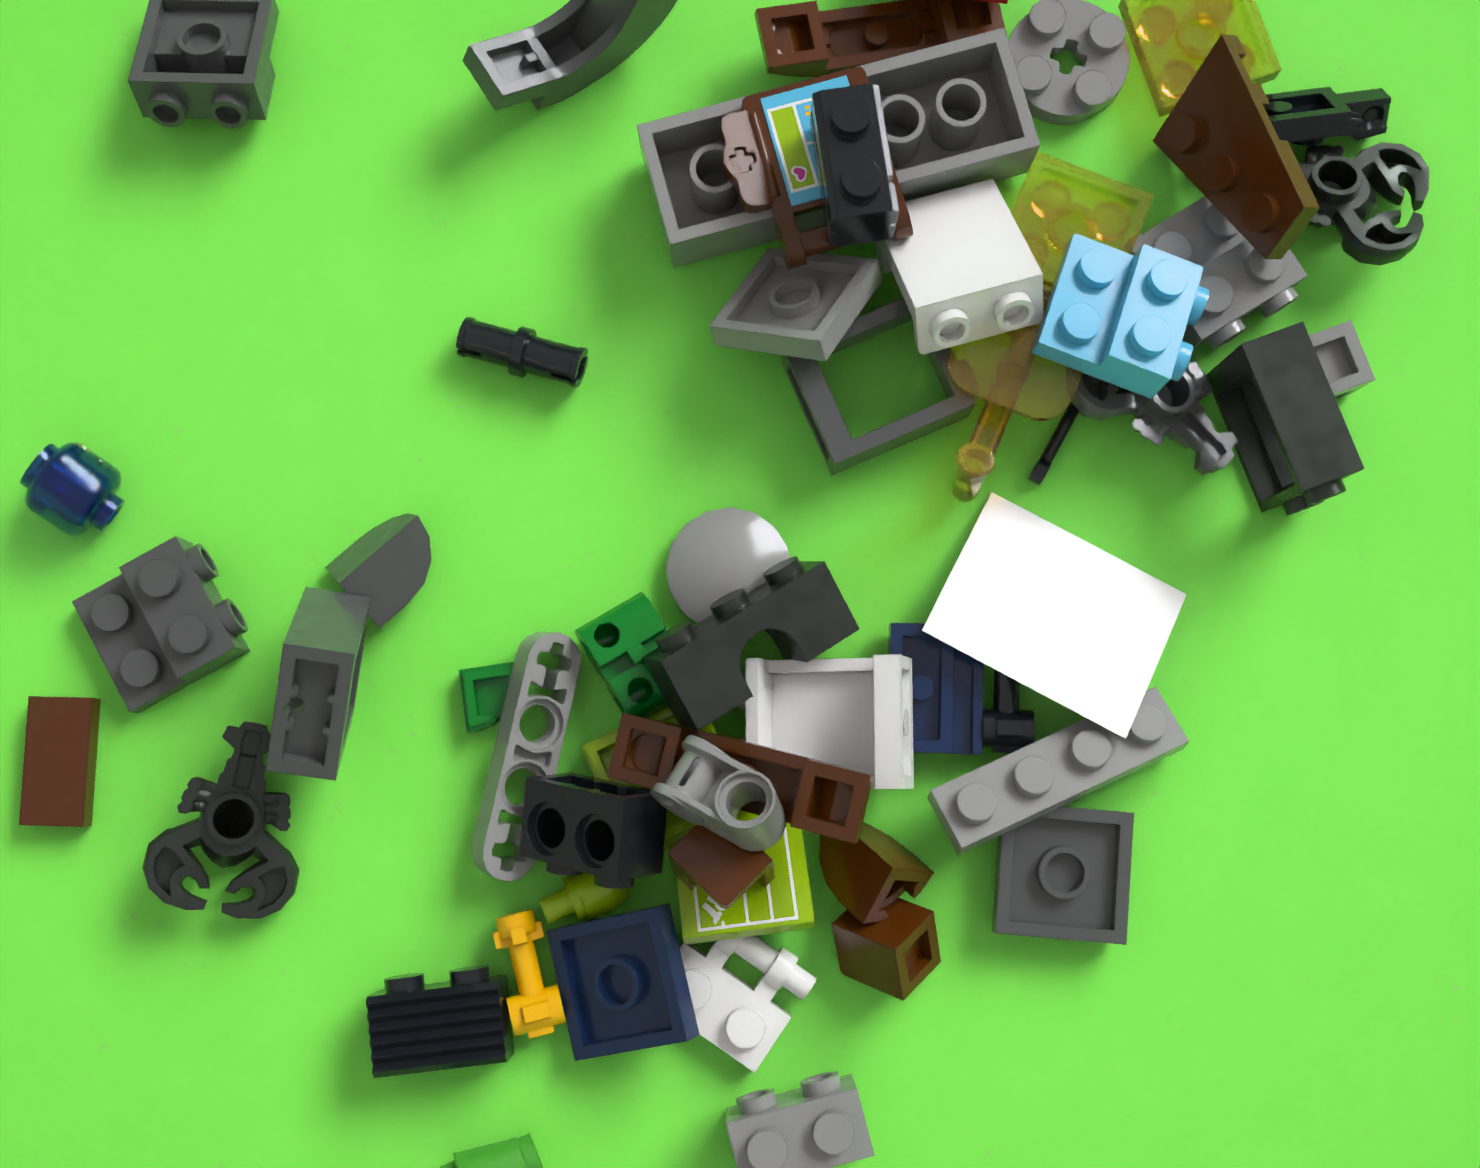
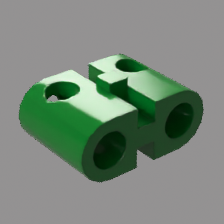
[575,592,667,717]

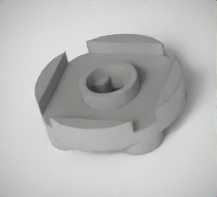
[1009,0,1130,125]

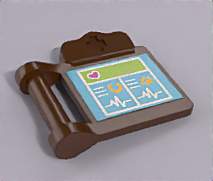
[719,67,913,270]

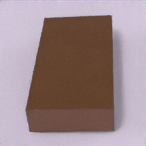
[19,696,101,827]

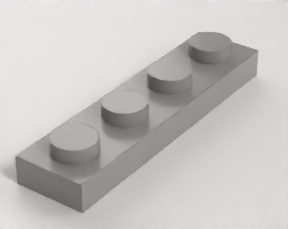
[927,686,1189,855]

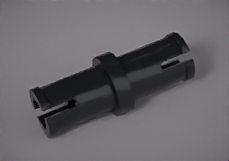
[456,317,588,388]

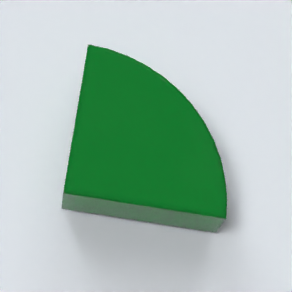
[459,662,514,734]

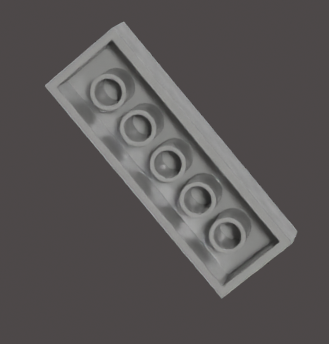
[637,28,1041,268]

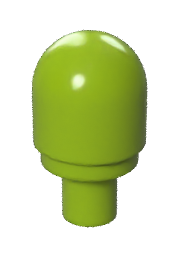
[539,873,629,924]

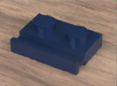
[888,623,983,755]

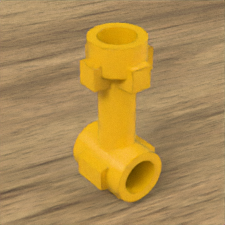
[493,909,566,1039]

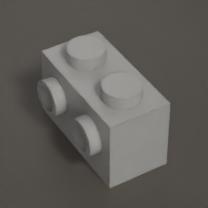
[726,1071,875,1168]

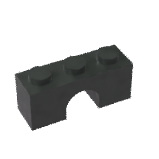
[642,556,860,730]

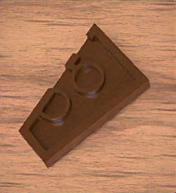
[1153,34,1320,259]

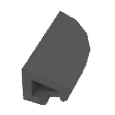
[325,513,432,628]

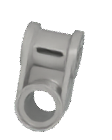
[650,735,786,852]

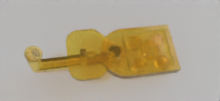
[948,152,1154,503]

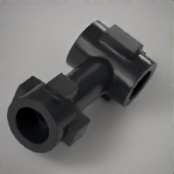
[982,669,1035,753]

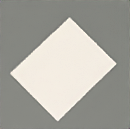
[922,492,1187,739]

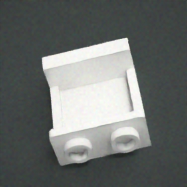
[875,178,1043,354]
[738,654,914,789]

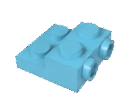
[1031,233,1209,399]

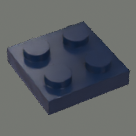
[546,903,700,1061]

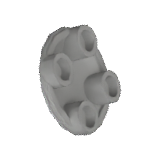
[666,507,790,624]

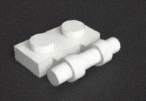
[680,936,817,1073]

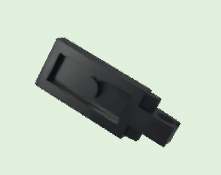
[1265,87,1391,146]

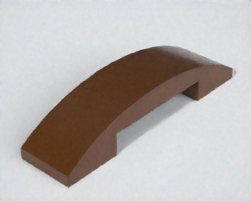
[754,0,1007,77]
[607,713,873,844]

